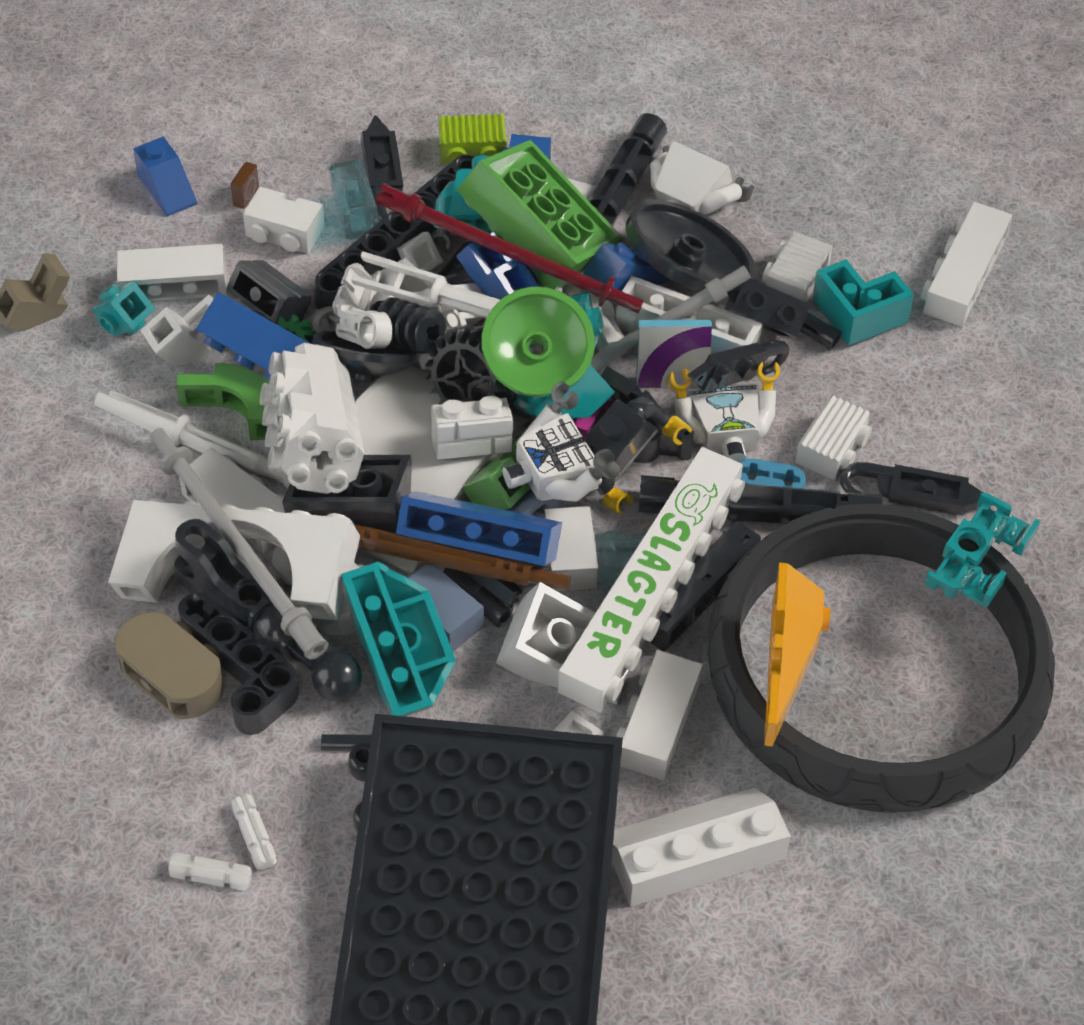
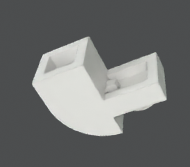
[141,295,214,366]

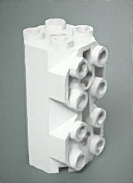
[260,343,364,494]

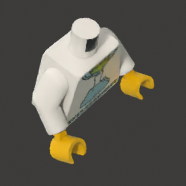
[666,362,780,463]

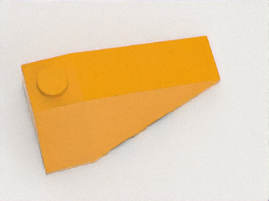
[764,563,831,746]

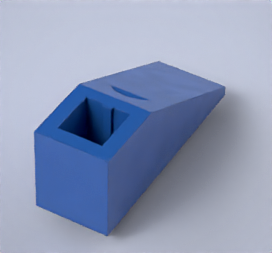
[583,243,671,291]

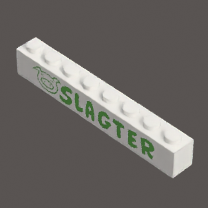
[558,447,745,713]

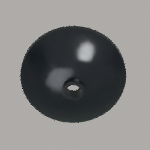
[312,330,421,381]

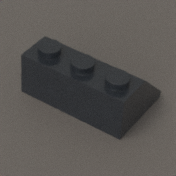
[282,455,412,533]

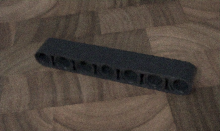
[314,155,475,309]

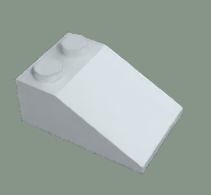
[496,582,629,704]

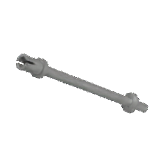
[150,428,329,660]

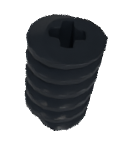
[369,297,446,354]

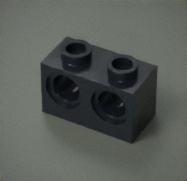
[724,279,811,339]

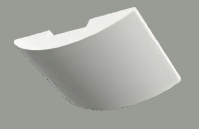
[355,365,530,574]

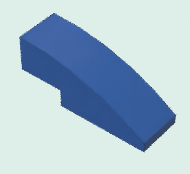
[456,231,539,300]

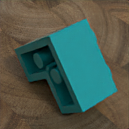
[812,259,914,346]

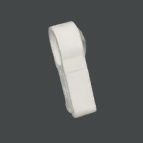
[336,305,392,349]

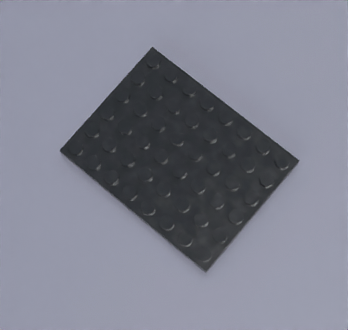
[329,714,623,1025]

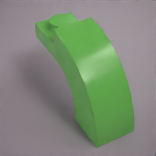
[177,363,269,440]

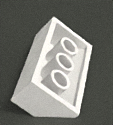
[612,787,791,907]

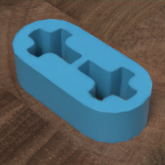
[740,459,806,489]

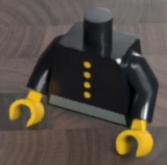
[584,396,692,515]

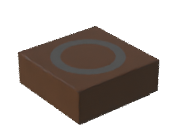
[230,162,259,209]

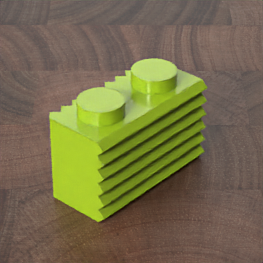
[438,113,507,164]

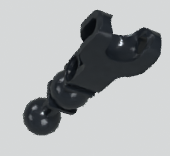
[174,519,362,702]

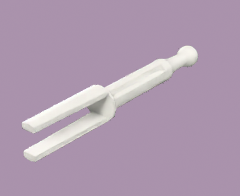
[351,251,500,319]
[94,391,290,489]

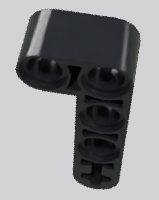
[178,593,299,735]

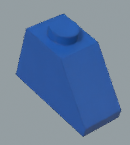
[133,136,198,217]

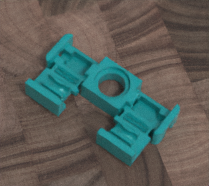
[925,493,1041,608]

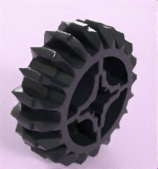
[425,324,518,407]

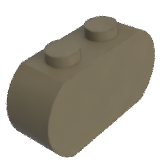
[115,612,223,719]

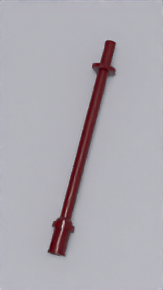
[375,183,644,314]

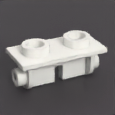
[332,263,382,316]

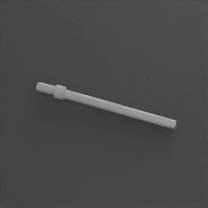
[590,266,751,370]

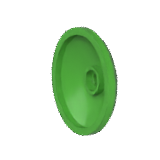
[482,287,595,397]

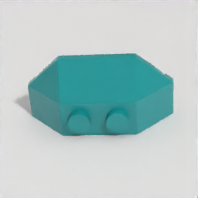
[341,561,456,716]

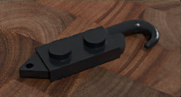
[360,115,404,222]
[687,340,789,392]
[839,462,983,516]

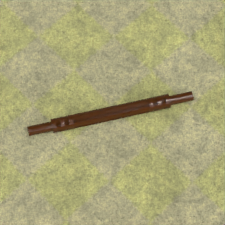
[353,524,571,591]

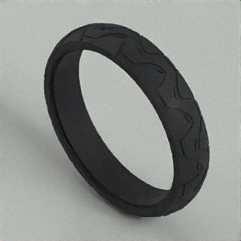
[707,504,1055,813]

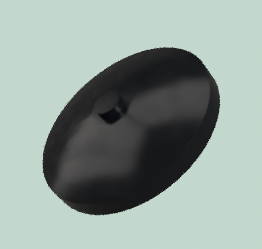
[625,200,756,297]

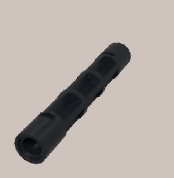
[589,113,667,226]
[638,475,882,524]

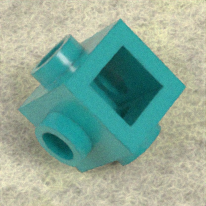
[92,281,156,336]

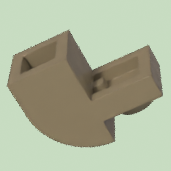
[0,253,70,330]

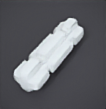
[231,794,277,871]
[168,852,252,891]

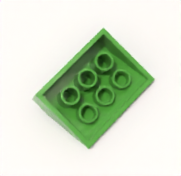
[457,140,624,290]

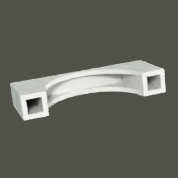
[108,498,360,621]

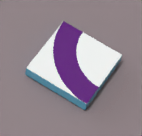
[636,320,712,388]

